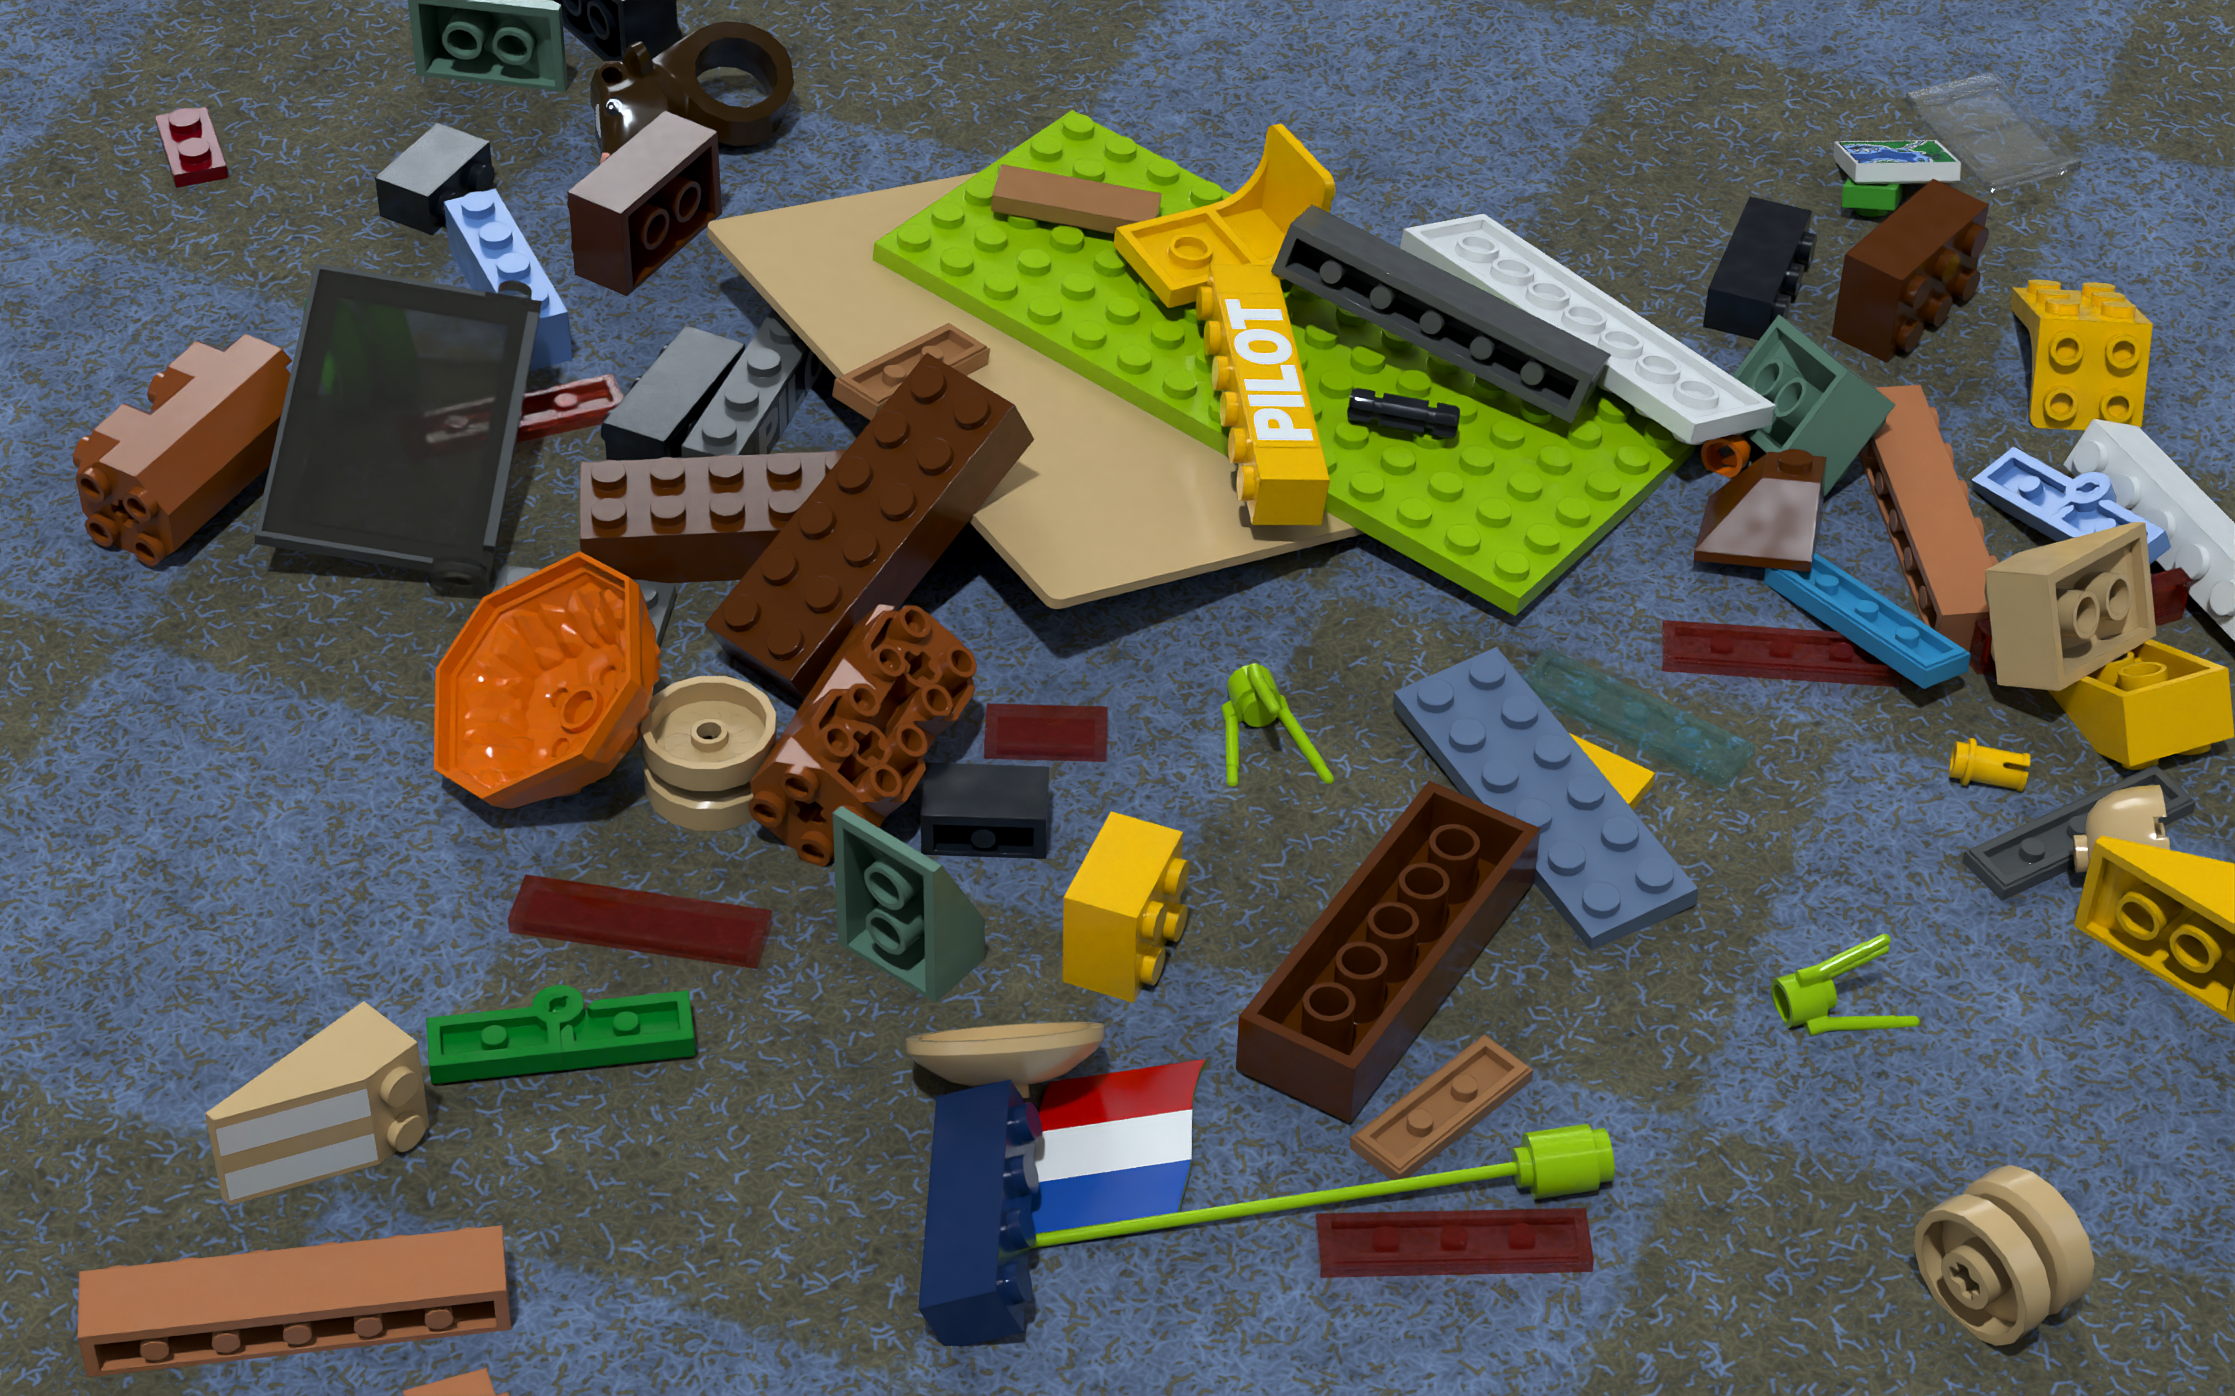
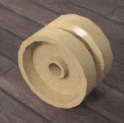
[640,676,777,831]
[1914,1165,2095,1346]

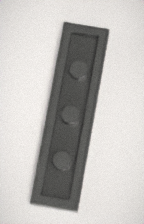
[1962,765,2196,901]

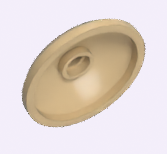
[905,1022,1105,1098]

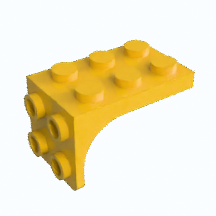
[1113,123,1336,308]
[2010,280,2153,430]

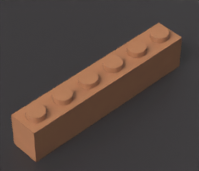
[1858,385,1998,652]
[77,1225,512,1377]

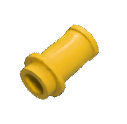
[1949,738,2030,792]

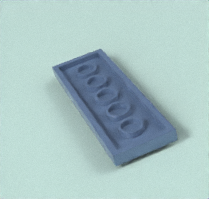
[1393,647,1698,950]

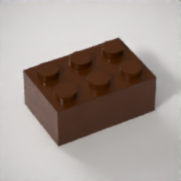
[567,111,722,296]
[1832,179,1989,363]

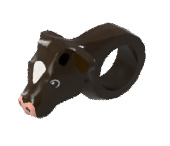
[590,21,794,165]

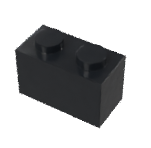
[375,123,495,236]
[920,762,1049,859]

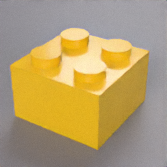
[1063,811,1190,1003]

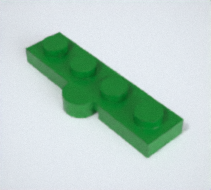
[426,985,696,1084]

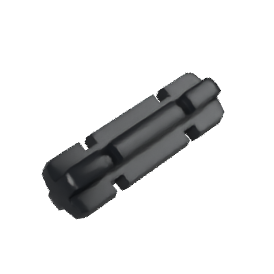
[1347,388,1460,439]

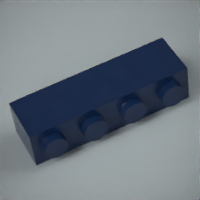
[918,1079,1042,1347]

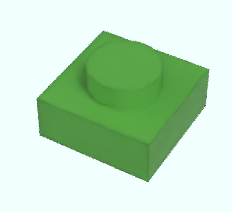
[1842,176,1903,217]

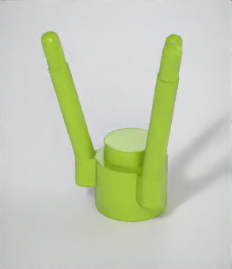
[1221,663,1334,786]
[1771,934,1920,1037]

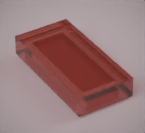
[984,703,1108,762]

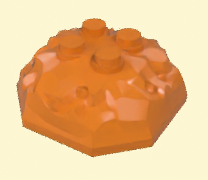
[434,551,662,809]

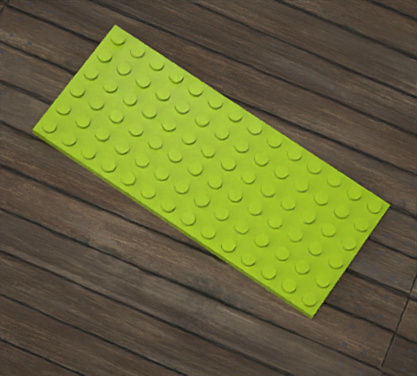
[873,110,1697,616]

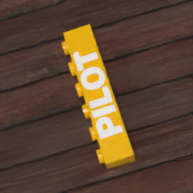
[1196,264,1330,526]

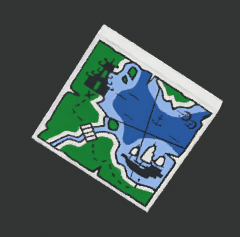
[1833,140,1961,184]

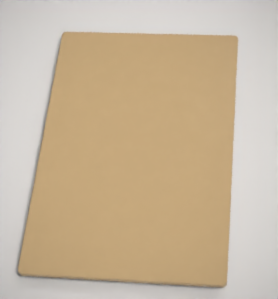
[706,172,1365,609]

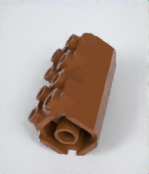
[73,334,292,567]
[748,604,977,867]

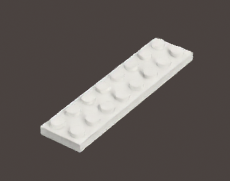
[1400,214,1776,445]

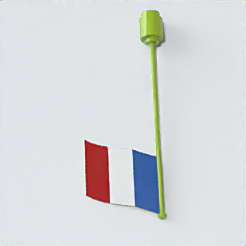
[1029,1059,1615,1249]

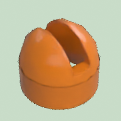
[1701,434,1751,478]

